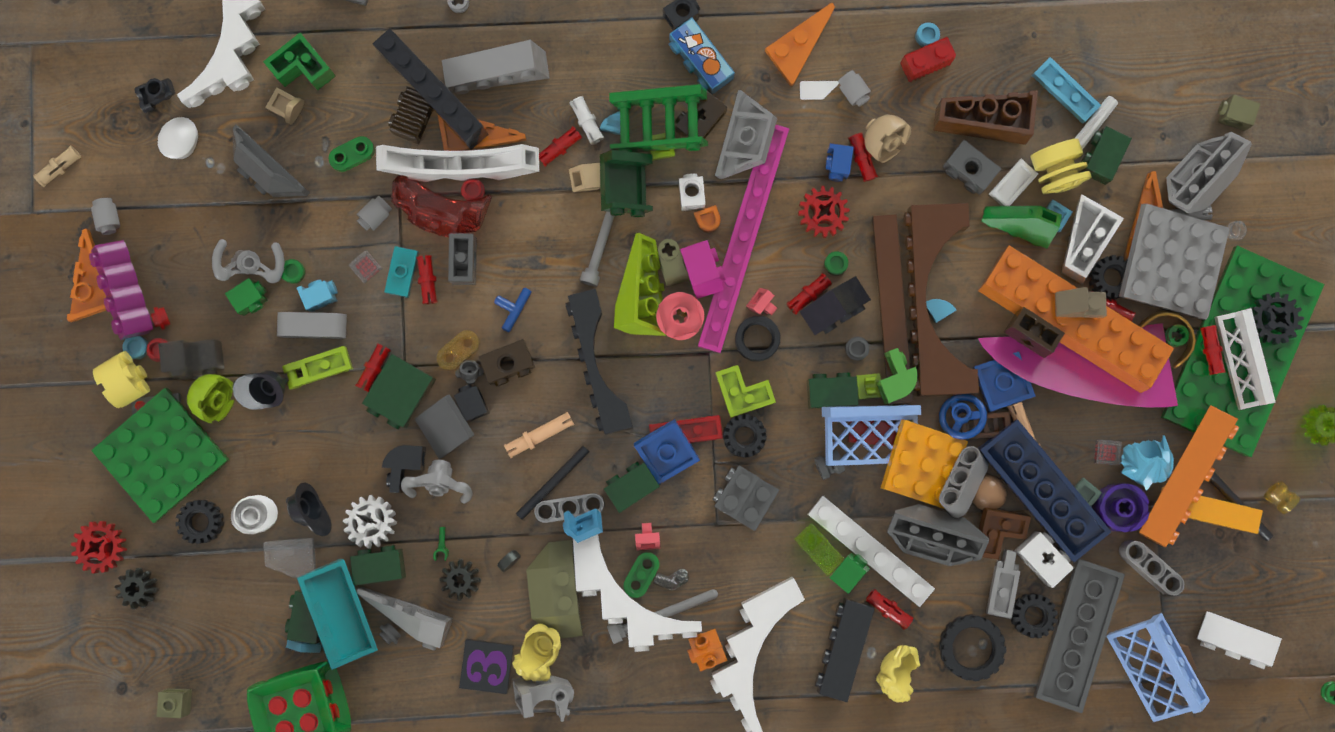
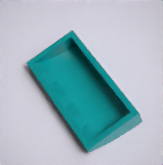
[297,558,378,670]

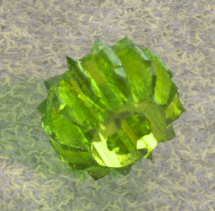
[1300,405,1335,446]

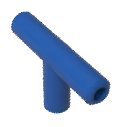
[494,288,532,333]

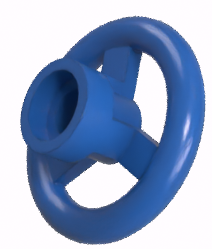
[939,394,987,440]

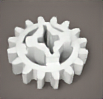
[343,495,397,549]

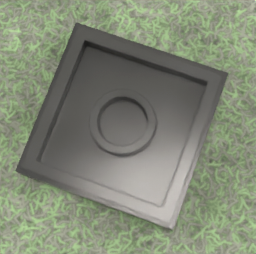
[415,394,474,459]

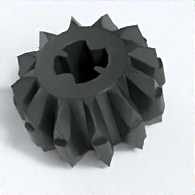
[439,559,481,601]
[114,568,159,610]

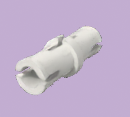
[570,96,604,145]

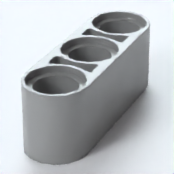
[277,312,347,339]
[939,446,989,518]
[534,493,605,523]
[1119,540,1185,596]

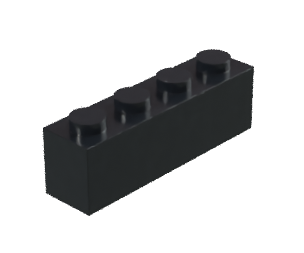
[815,598,875,703]

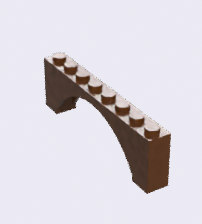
[904,203,979,397]

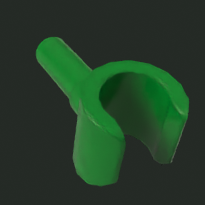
[433,527,449,561]

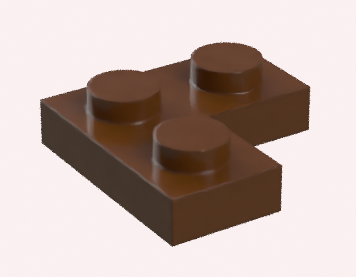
[979,508,1031,560]

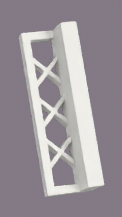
[1214,308,1275,410]

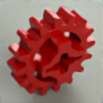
[798,186,850,238]
[71,521,127,574]

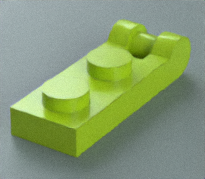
[282,346,353,390]

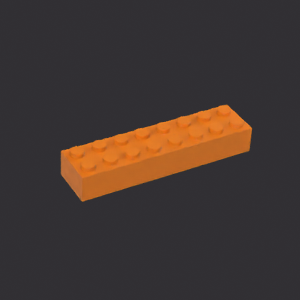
[978,245,1174,393]

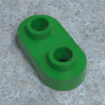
[328,136,375,172]
[624,552,659,598]

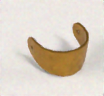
[1138,310,1196,368]

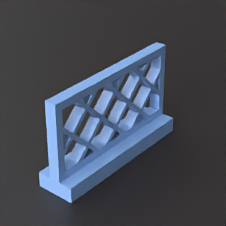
[822,405,921,466]
[1107,613,1210,722]

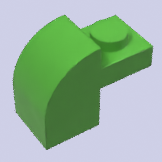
[876,348,917,404]

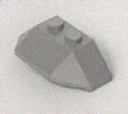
[1166,132,1252,213]

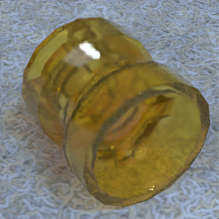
[1264,481,1300,514]

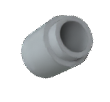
[838,70,871,107]
[357,196,392,231]
[91,198,120,235]

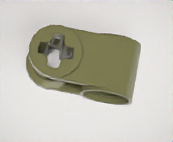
[658,239,689,287]

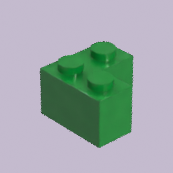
[263,32,336,90]

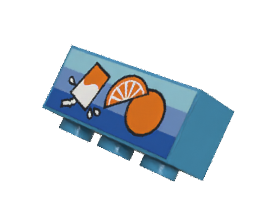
[669,18,735,95]

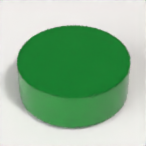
[824,251,849,276]
[282,259,305,284]

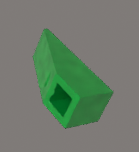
[981,206,1062,249]

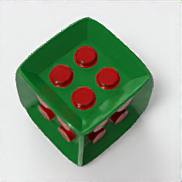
[247,661,351,732]

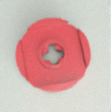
[656,292,704,340]

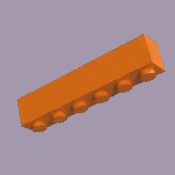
[1139,405,1239,548]

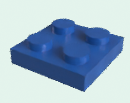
[973,351,1035,412]
[634,419,700,484]

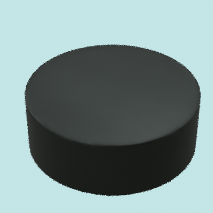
[497,550,521,573]

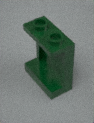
[600,150,653,218]
[362,354,436,430]

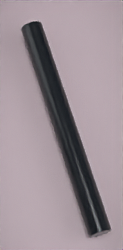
[516,446,590,520]
[1209,472,1273,541]

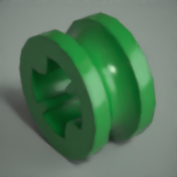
[1165,325,1189,347]
[1321,681,1335,705]

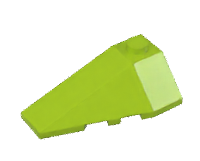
[614,233,666,336]

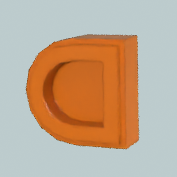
[694,205,721,233]

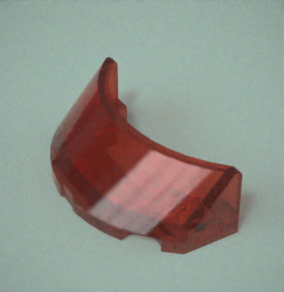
[391,174,492,237]

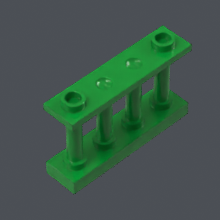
[609,84,708,152]

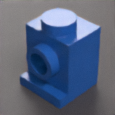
[825,143,853,182]

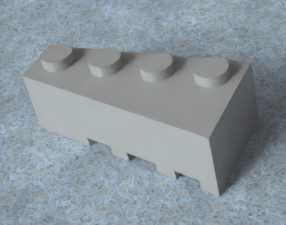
[442,40,550,95]

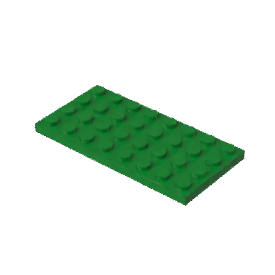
[1161,245,1325,457]

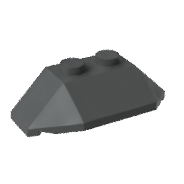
[233,125,310,197]
[887,504,989,566]

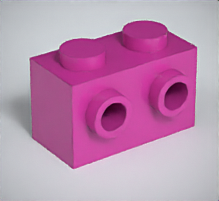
[680,240,726,299]

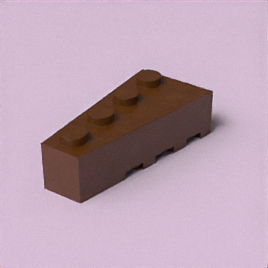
[933,90,1038,145]

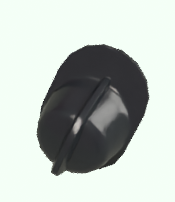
[232,370,288,410]
[286,482,332,537]

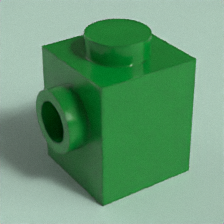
[225,278,268,316]
[830,553,870,594]

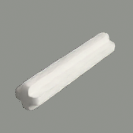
[1075,96,1118,150]

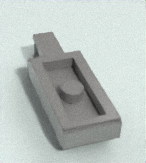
[986,549,1020,619]

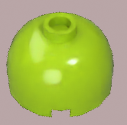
[187,374,234,423]

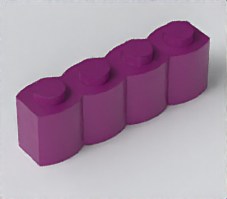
[89,240,153,340]

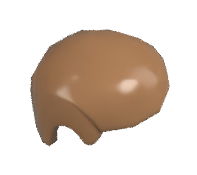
[972,473,1007,511]

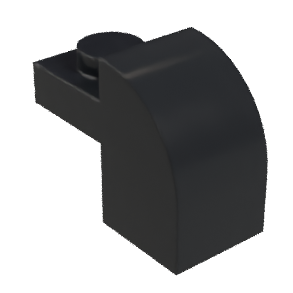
[382,445,426,493]

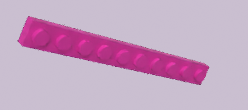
[698,125,789,353]

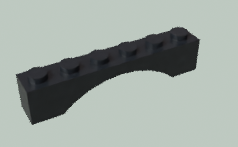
[372,28,489,150]
[565,289,633,435]

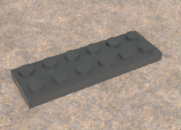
[1033,559,1125,713]

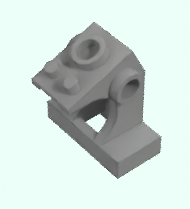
[512,676,574,722]

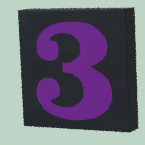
[459,639,514,694]

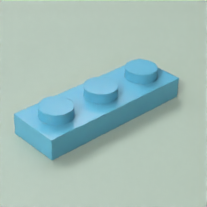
[1032,57,1101,124]

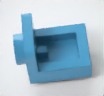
[563,508,603,543]

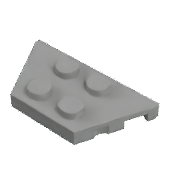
[715,90,777,179]

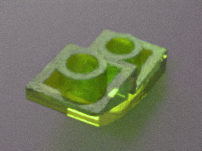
[794,523,844,576]

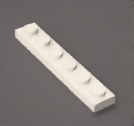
[807,496,935,607]

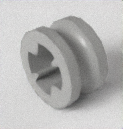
[447,0,469,13]

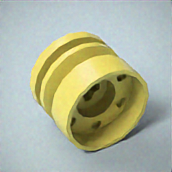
[1030,139,1091,195]

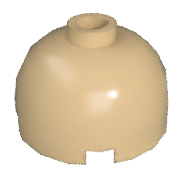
[864,114,911,163]

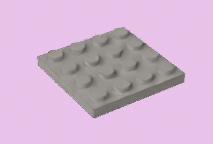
[1119,204,1230,320]

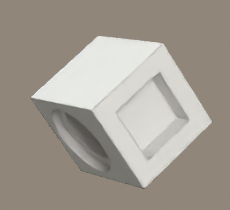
[679,174,705,211]

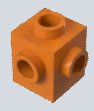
[687,629,728,671]

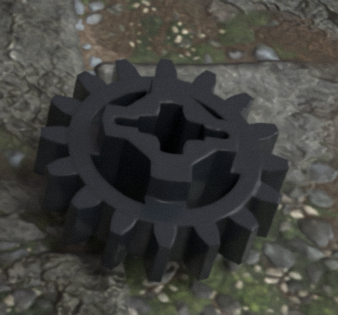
[1249,292,1304,345]

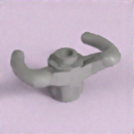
[212,239,285,283]
[401,460,473,504]

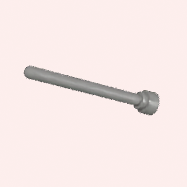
[579,211,615,287]
[607,589,718,644]

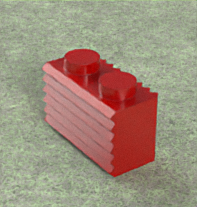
[900,37,956,83]

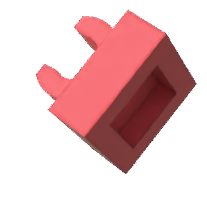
[746,288,777,316]
[635,523,661,551]

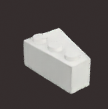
[1061,194,1124,284]
[1197,611,1282,669]

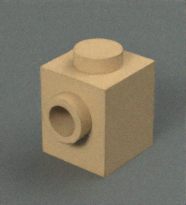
[569,163,600,192]

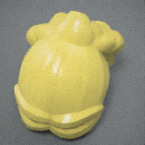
[512,624,561,681]
[876,645,920,703]

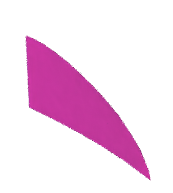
[978,323,1178,407]

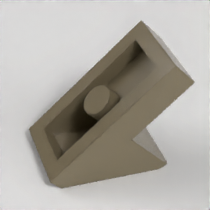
[1055,287,1107,318]

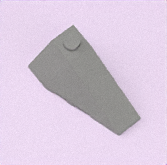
[357,587,453,650]

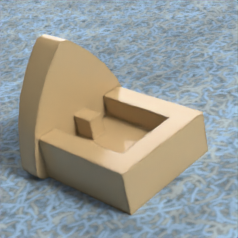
[265,88,305,125]

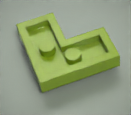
[715,365,776,418]

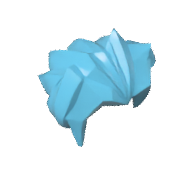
[1121,435,1174,491]

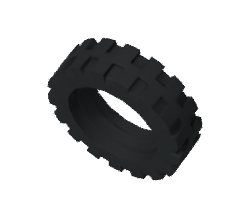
[939,615,1006,681]

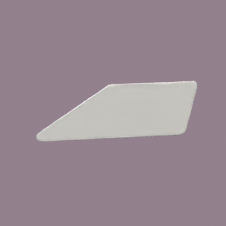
[800,81,839,100]

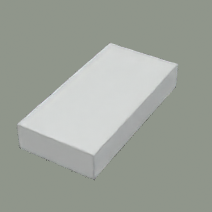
[989,159,1038,206]

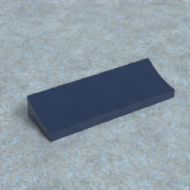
[977,419,1111,562]

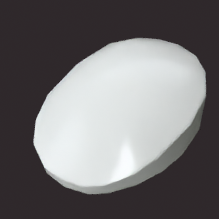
[158,117,198,159]
[231,495,278,534]

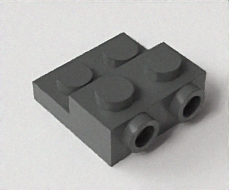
[712,465,779,531]

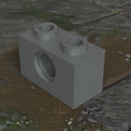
[942,140,1001,195]
[448,233,477,285]

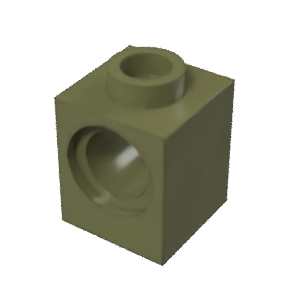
[1218,95,1260,131]
[156,688,192,718]

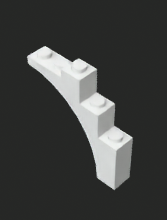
[177,0,265,108]
[376,144,539,182]
[573,534,702,652]
[710,577,805,732]

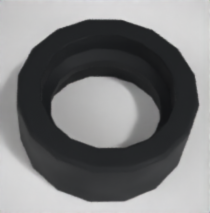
[735,316,781,362]

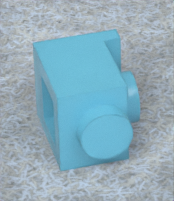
[297,280,338,312]

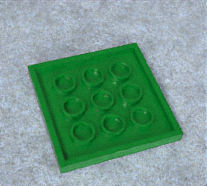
[91,388,229,523]

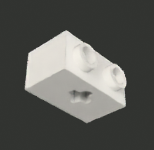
[1014,531,1074,588]

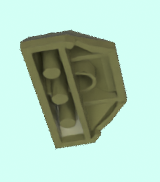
[526,540,583,638]

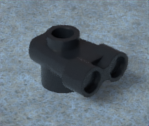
[134,78,176,113]

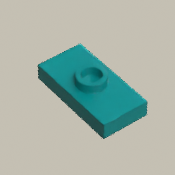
[384,246,419,298]

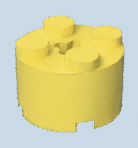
[93,351,150,408]

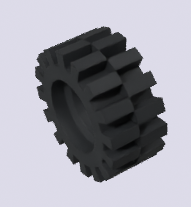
[1088,255,1128,300]
[723,414,767,458]
[175,500,224,544]
[1011,593,1058,638]

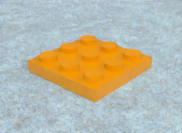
[881,419,968,509]

